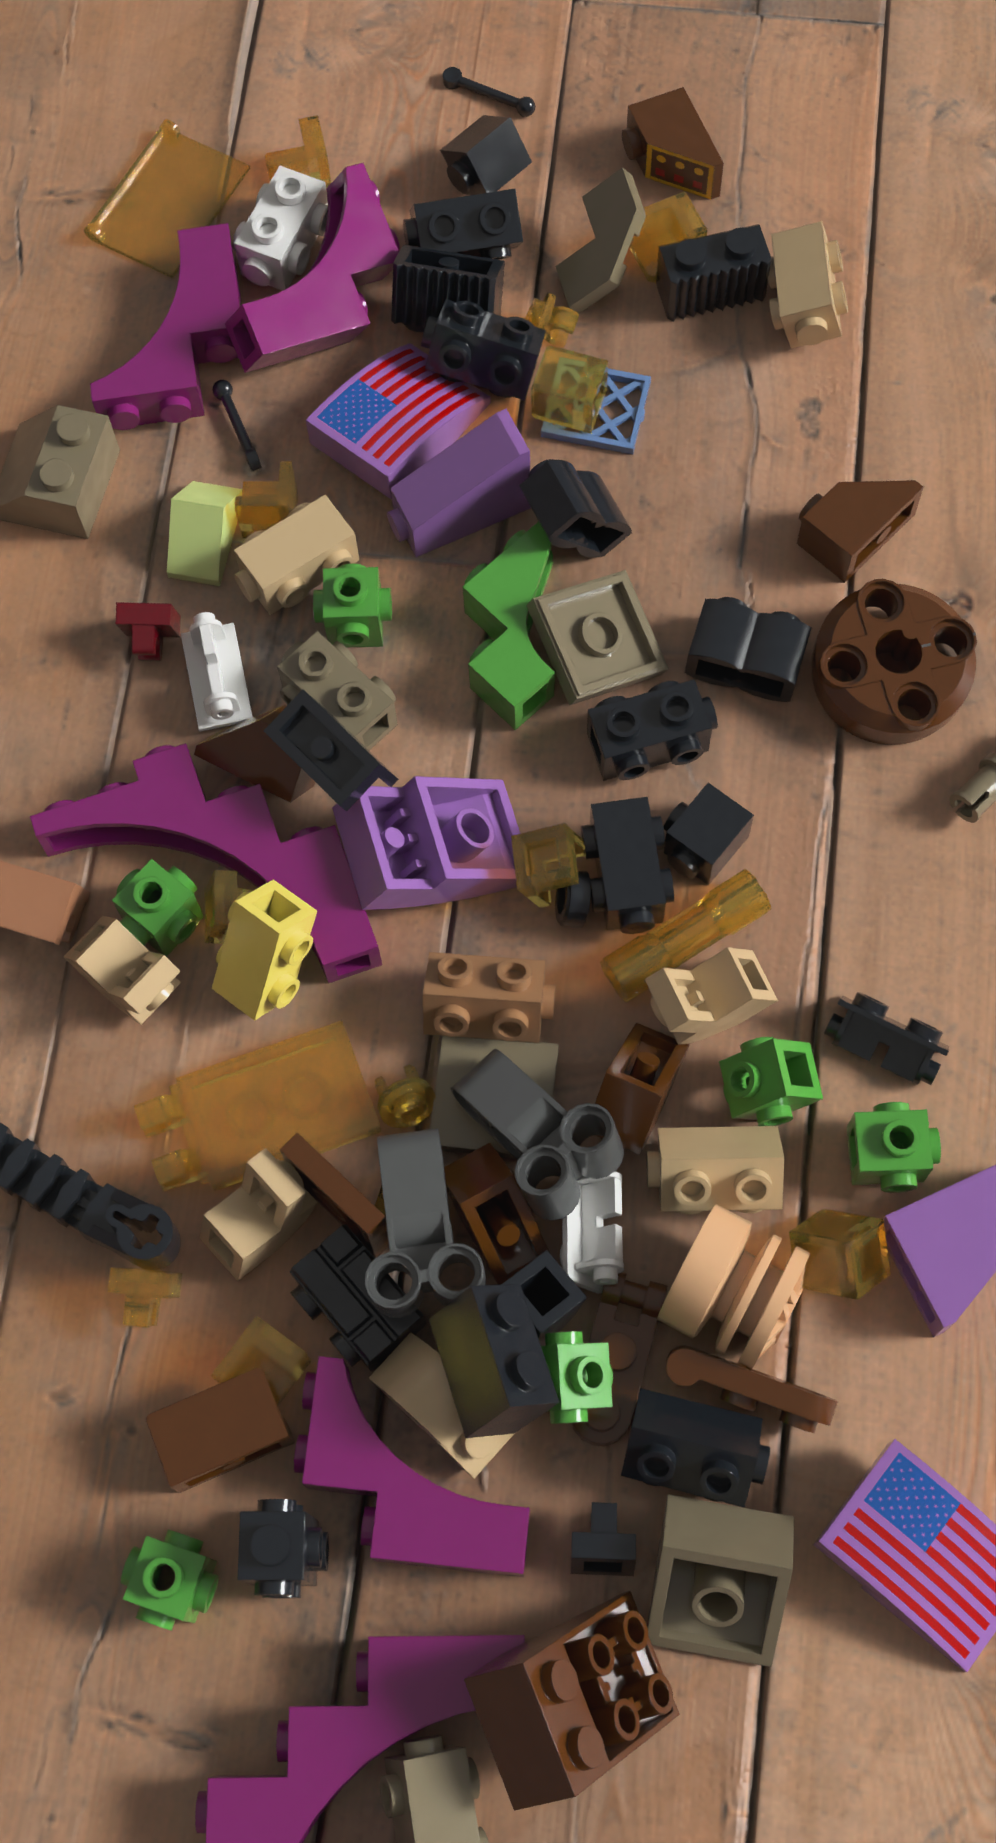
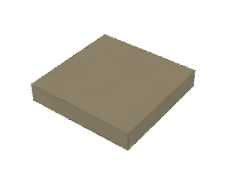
[526,570,669,706]
[430,1036,559,1159]

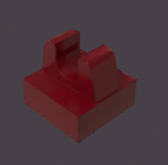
[115,602,181,661]

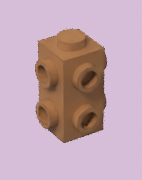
[423,952,555,1043]

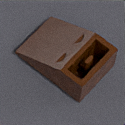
[464,1591,680,1811]

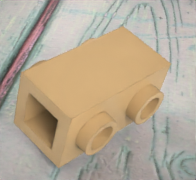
[768,221,848,349]
[234,495,359,615]
[646,1126,784,1214]

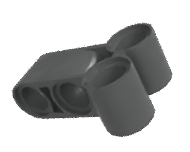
[450,1048,624,1220]
[365,1128,486,1318]

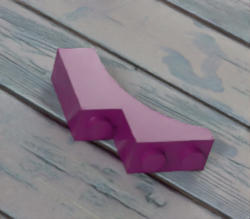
[225,163,400,373]
[90,223,242,430]
[294,1356,530,1577]

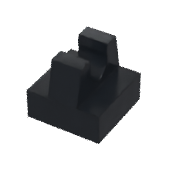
[571,1502,636,1576]

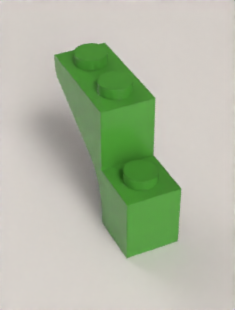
[463,521,555,730]

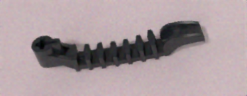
[0,1123,181,1270]

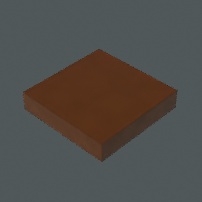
[280,1132,389,1258]

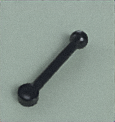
[443,67,536,117]
[212,379,262,472]

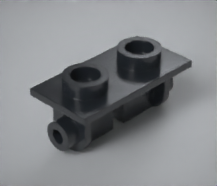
[824,992,949,1085]

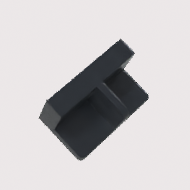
[264,689,399,811]

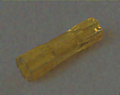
[600,869,772,1002]

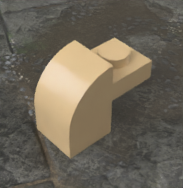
[63,916,181,1025]
[645,947,778,1044]
[199,1148,317,1281]
[369,1332,515,1479]

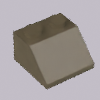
[0,405,120,539]
[647,1494,794,1667]

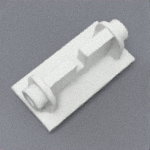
[181,612,253,732]
[560,1171,624,1294]

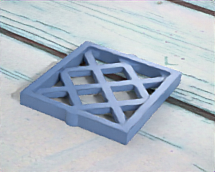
[541,360,651,455]

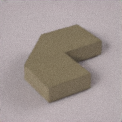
[555,168,646,314]

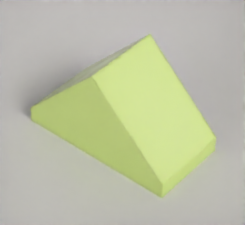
[167,481,245,586]

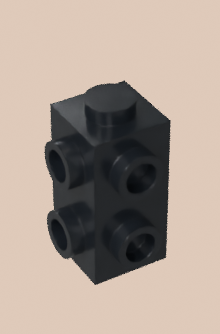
[403,189,523,260]
[421,299,546,400]
[587,679,718,781]
[581,797,674,934]
[621,1388,770,1507]
[237,1499,329,1599]

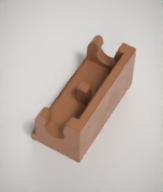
[0,861,91,945]

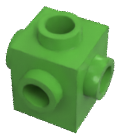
[313,563,392,648]
[112,859,204,957]
[719,1037,823,1126]
[846,1102,941,1193]
[541,1331,613,1424]
[121,1529,219,1631]

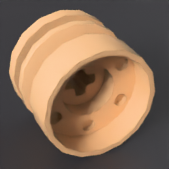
[657,1204,810,1370]

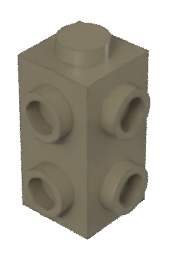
[277,631,398,750]
[380,1735,489,1843]

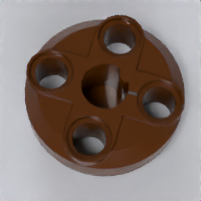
[811,579,977,745]

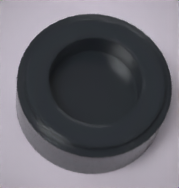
[555,869,591,928]

